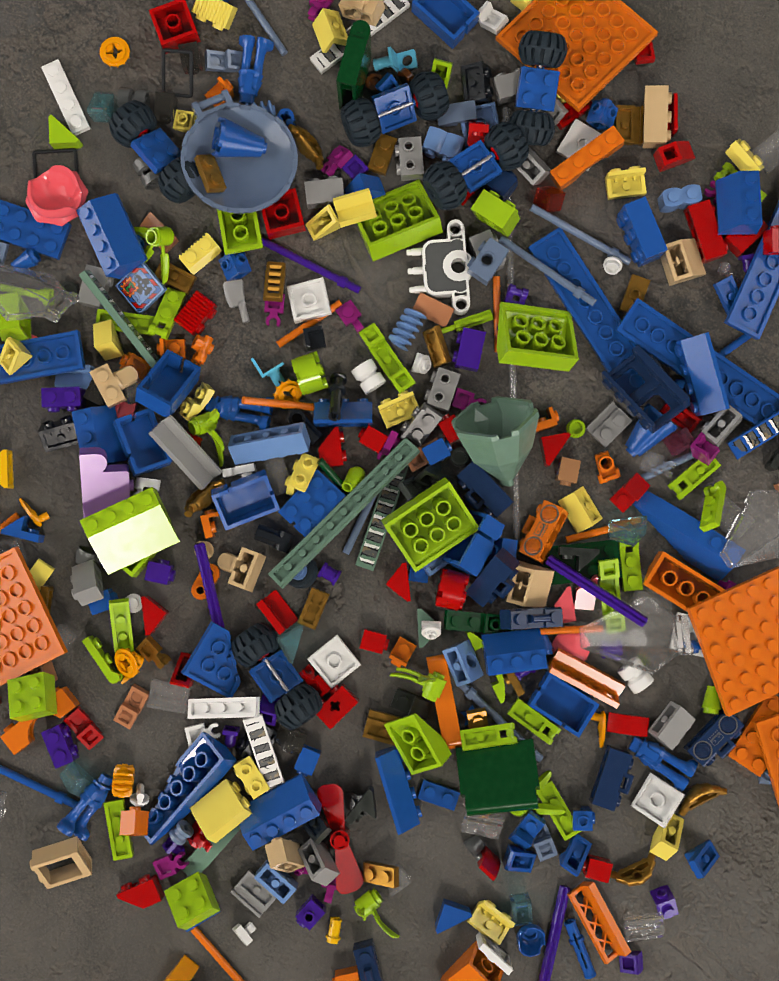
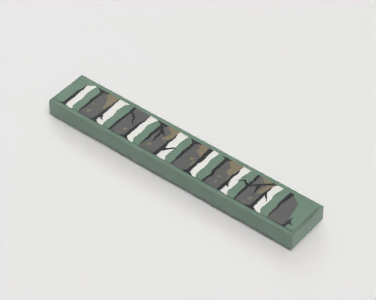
[79,270,159,368]
[355,465,409,571]

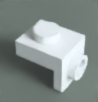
[478,1,509,35]

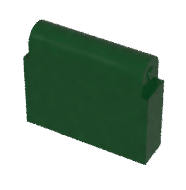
[336,20,371,110]
[456,739,540,816]

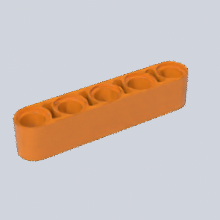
[426,654,462,750]

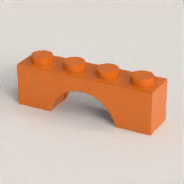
[550,125,625,192]
[0,686,80,755]

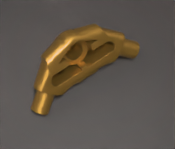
[288,124,324,170]
[184,479,226,517]
[678,783,727,816]
[610,852,656,887]

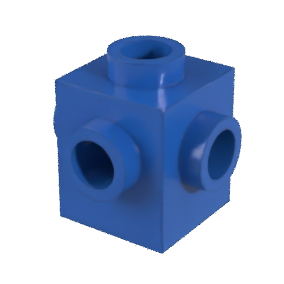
[586,98,618,130]
[219,252,252,281]

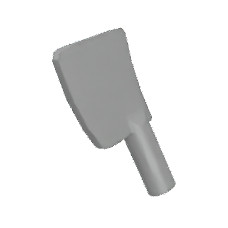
[223,279,250,323]

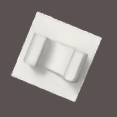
[232,922,257,946]

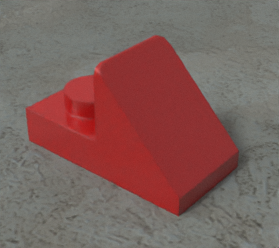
[467,121,489,146]
[609,472,651,513]

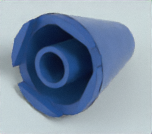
[212,117,267,157]
[625,403,678,457]

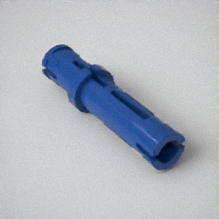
[564,918,596,979]

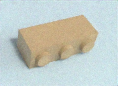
[642,85,672,148]

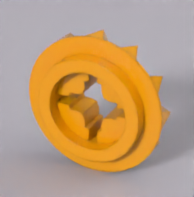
[100,37,130,68]
[273,379,302,409]
[114,648,141,678]

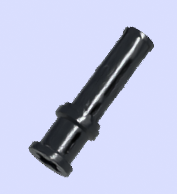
[328,372,347,421]

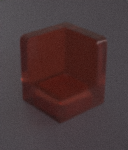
[533,186,566,212]

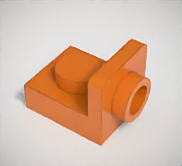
[204,76,234,107]
[157,338,186,359]
[119,352,151,380]
[536,406,559,433]
[200,509,219,539]
[389,636,417,668]

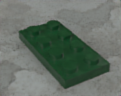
[543,539,622,585]

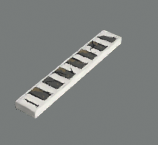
[310,0,410,75]
[243,713,285,792]

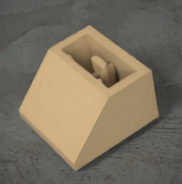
[660,238,706,286]
[506,560,555,607]

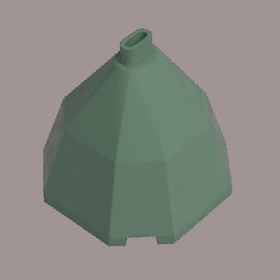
[451,396,539,487]

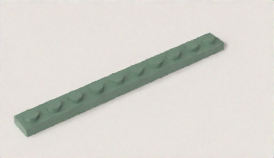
[268,438,420,589]

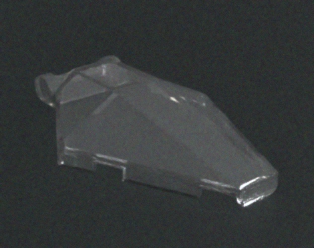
[0,264,80,322]
[720,490,779,568]
[579,596,694,674]

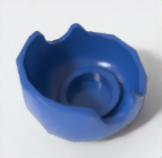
[516,923,546,957]

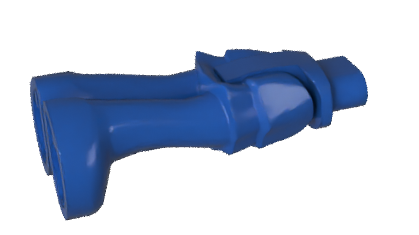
[237,35,274,105]
[205,396,274,430]
[628,736,698,792]
[57,773,113,841]

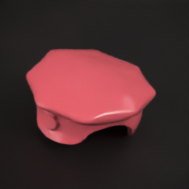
[25,165,89,226]

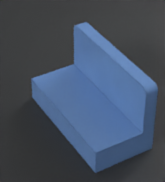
[55,364,95,390]

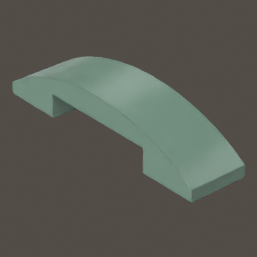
[181,825,240,876]

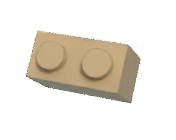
[265,837,305,873]

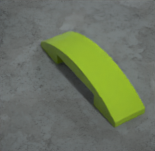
[359,323,416,394]
[598,558,625,634]
[466,631,505,703]

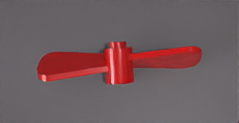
[317,783,364,894]

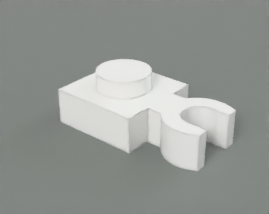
[222,463,257,478]
[185,722,221,747]

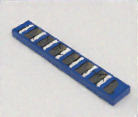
[726,410,779,460]

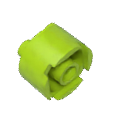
[291,351,329,395]

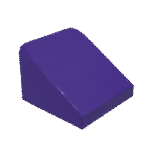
[619,951,643,975]

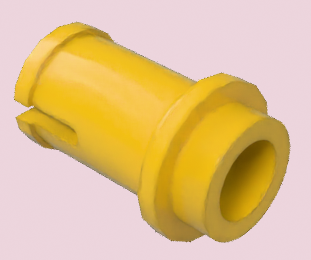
[325,917,342,944]

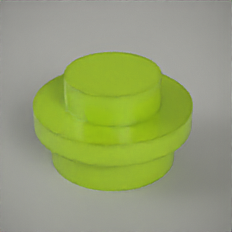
[566,419,586,438]

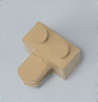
[339,0,385,27]
[89,363,139,408]
[218,547,266,592]

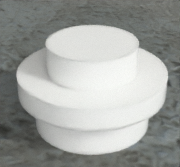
[603,256,623,275]
[126,594,142,613]

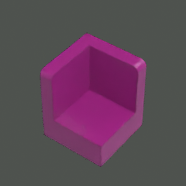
[690,432,720,466]

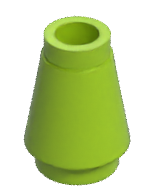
[342,466,365,492]
[701,686,721,715]

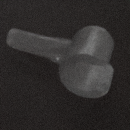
[718,262,741,285]

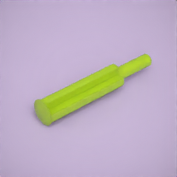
[441,309,493,334]

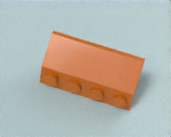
[643,551,725,612]

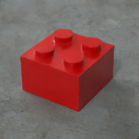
[149,0,201,54]
[261,188,306,240]

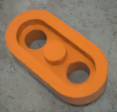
[191,564,221,600]

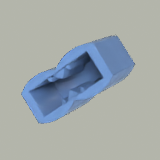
[422,126,465,162]
[657,184,703,213]

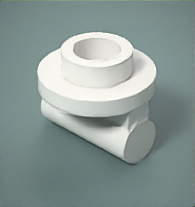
[411,353,431,374]
[421,621,441,640]
[130,783,149,807]

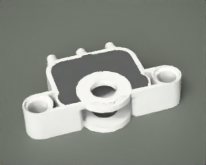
[406,219,472,316]

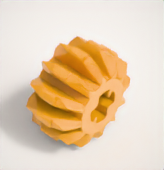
[112,764,135,798]

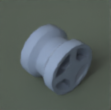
[169,820,194,845]

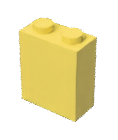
[190,779,252,843]

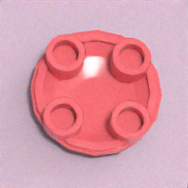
[551,633,590,661]

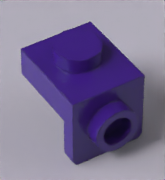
[650,885,679,921]

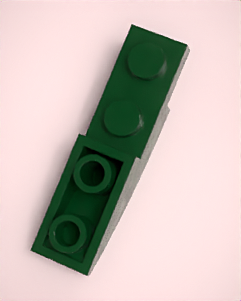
[443,610,521,634]

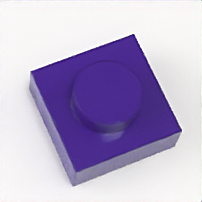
[342,154,369,180]

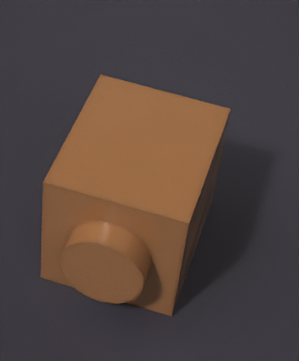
[555,457,581,487]

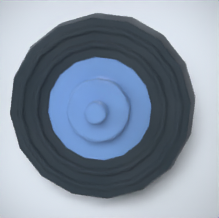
[288,559,318,589]

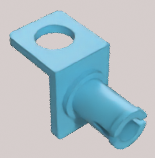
[373,47,418,73]
[251,358,285,387]

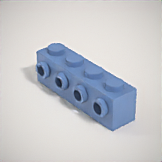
[228,422,311,465]

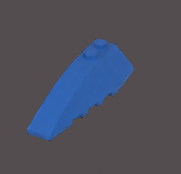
[632,491,745,582]
[145,732,237,845]

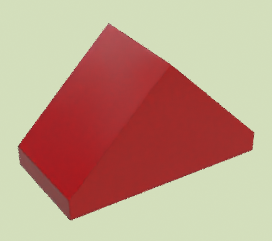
[539,432,571,467]
[386,562,411,602]
[141,596,169,635]
[170,652,194,688]

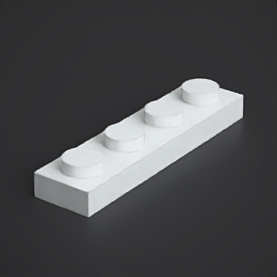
[41,59,91,136]
[187,697,260,719]

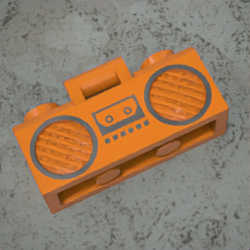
[518,500,569,564]

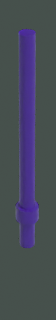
[262,237,362,294]

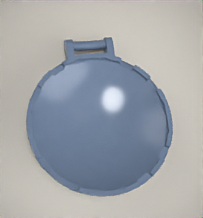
[180,89,298,214]

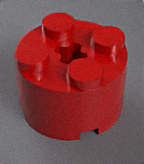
[435,568,470,611]

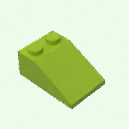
[217,209,263,255]
[384,713,452,775]

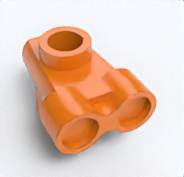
[190,334,214,366]
[594,451,621,484]

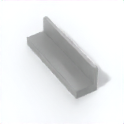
[148,415,223,490]

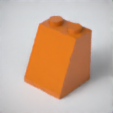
[440,940,504,981]

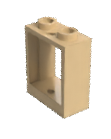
[30,836,92,889]

